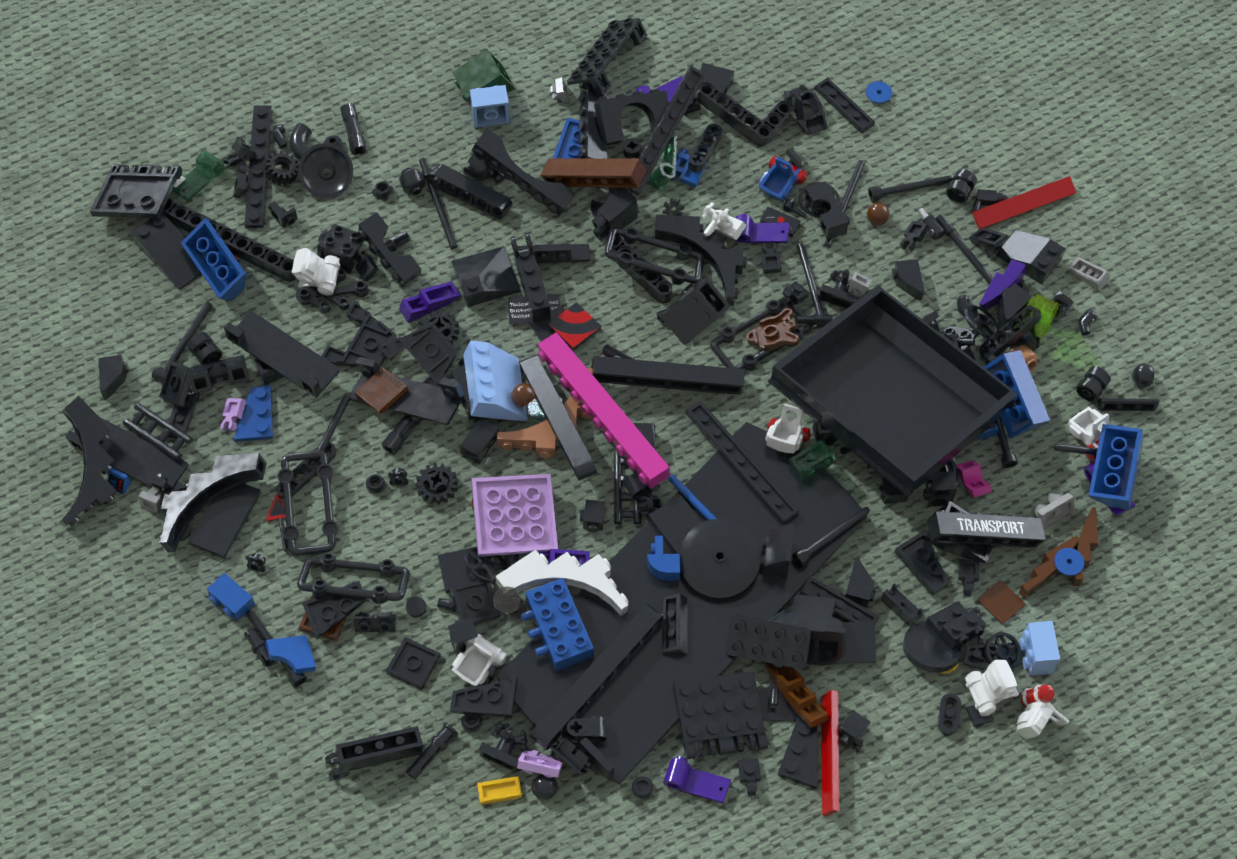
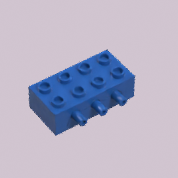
[520,578,594,672]

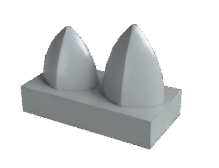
[1034,493,1075,529]

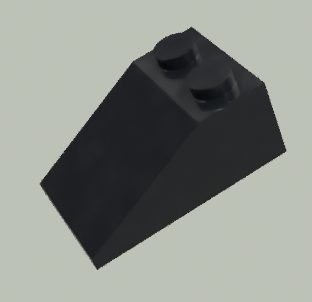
[996,230,1066,284]
[926,501,993,563]

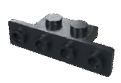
[518,244,590,263]

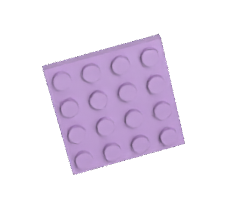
[471,474,558,556]

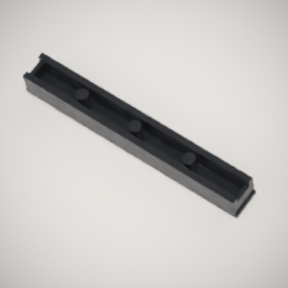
[591,356,745,395]

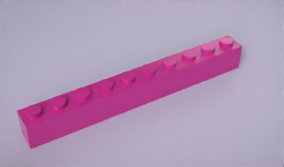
[537,332,670,489]

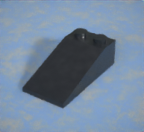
[131,213,202,290]

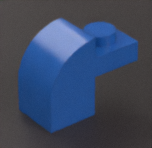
[647,536,680,581]

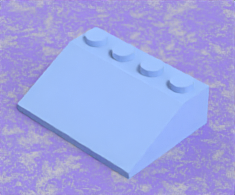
[463,341,528,422]

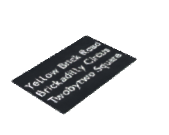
[508,294,560,324]

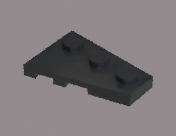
[894,530,949,596]
[778,718,818,789]

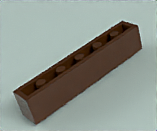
[540,158,646,188]

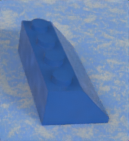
[181,218,247,301]
[984,350,1050,439]
[1088,424,1144,510]

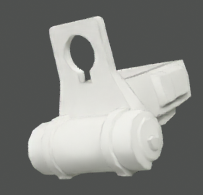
[292,248,340,296]
[452,634,507,686]
[965,660,1019,716]

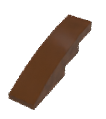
[1072,507,1098,586]
[1019,535,1079,598]
[764,662,828,728]

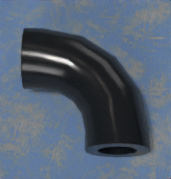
[290,123,312,161]

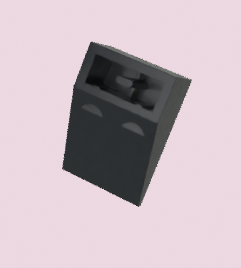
[660,278,731,345]

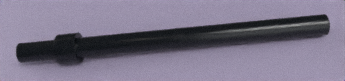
[419,158,457,249]
[824,160,865,248]
[936,214,993,285]

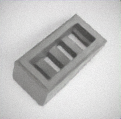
[1067,257,1110,291]

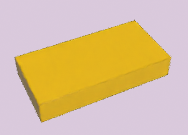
[477,776,522,805]

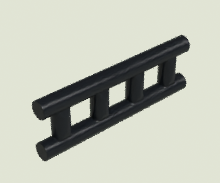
[123,403,193,461]
[614,452,642,524]

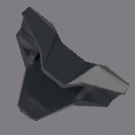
[784,85,828,135]

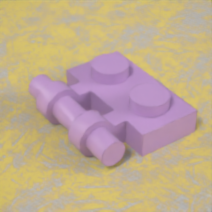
[517,750,565,778]

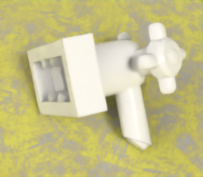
[702,203,747,240]

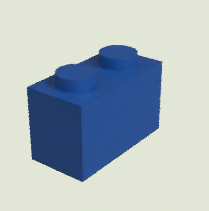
[207,573,255,621]

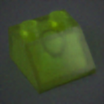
[1027,294,1060,339]

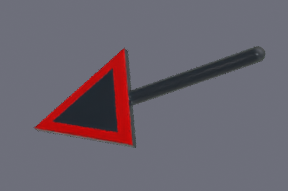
[265,494,295,552]

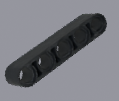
[427,164,513,219]
[605,235,672,304]

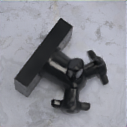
[819,269,859,309]
[479,723,528,773]

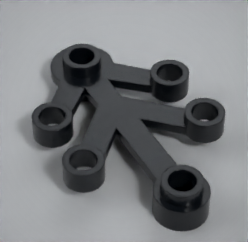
[296,268,369,313]

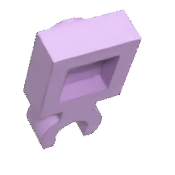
[221,398,246,432]

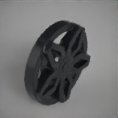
[984,632,1021,669]

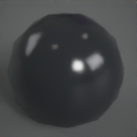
[1132,363,1154,387]
[531,774,558,800]

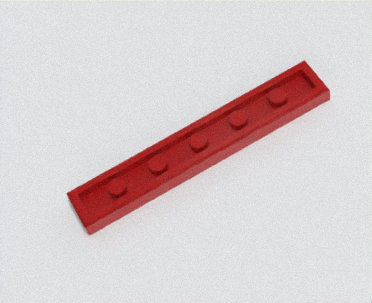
[972,176,1077,229]
[821,690,839,816]

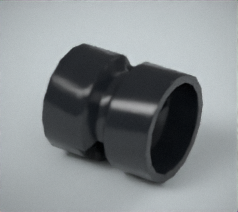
[946,169,978,204]
[187,332,223,365]
[1075,366,1111,402]

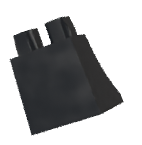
[592,188,638,240]

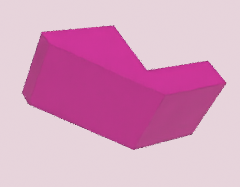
[956,460,992,498]

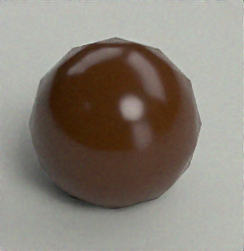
[867,203,890,226]
[511,383,535,407]

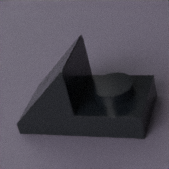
[969,227,1008,258]

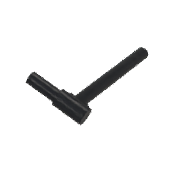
[795,243,833,325]
[152,301,213,382]

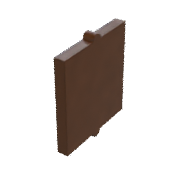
[977,580,1026,625]

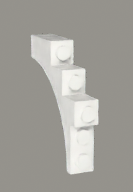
[496,550,629,616]

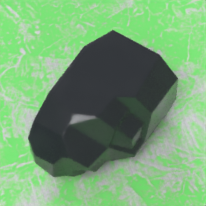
[1044,291,1074,321]

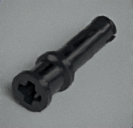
[405,722,459,780]

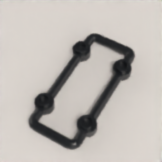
[605,227,705,285]
[710,300,812,370]
[277,450,339,556]
[297,553,410,604]

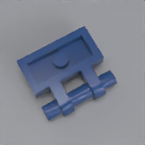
[668,148,710,188]

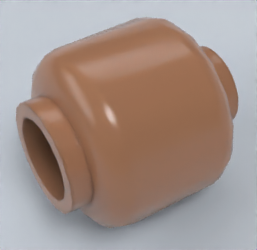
[1010,345,1037,372]

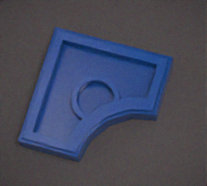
[265,635,316,674]

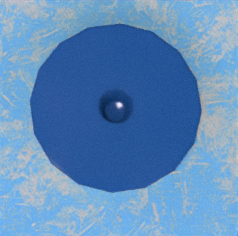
[866,81,892,103]
[1054,548,1084,576]

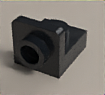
[268,200,298,228]

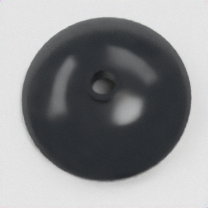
[298,143,353,198]

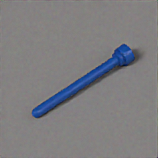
[668,475,717,520]

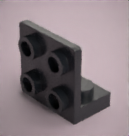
[317,224,366,274]

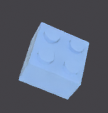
[470,85,510,128]
[1019,621,1060,676]

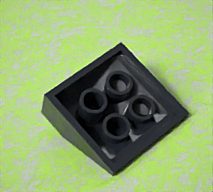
[451,246,521,307]

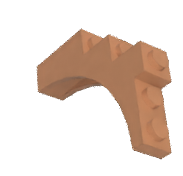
[497,368,592,459]

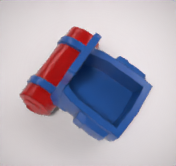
[759,156,807,202]

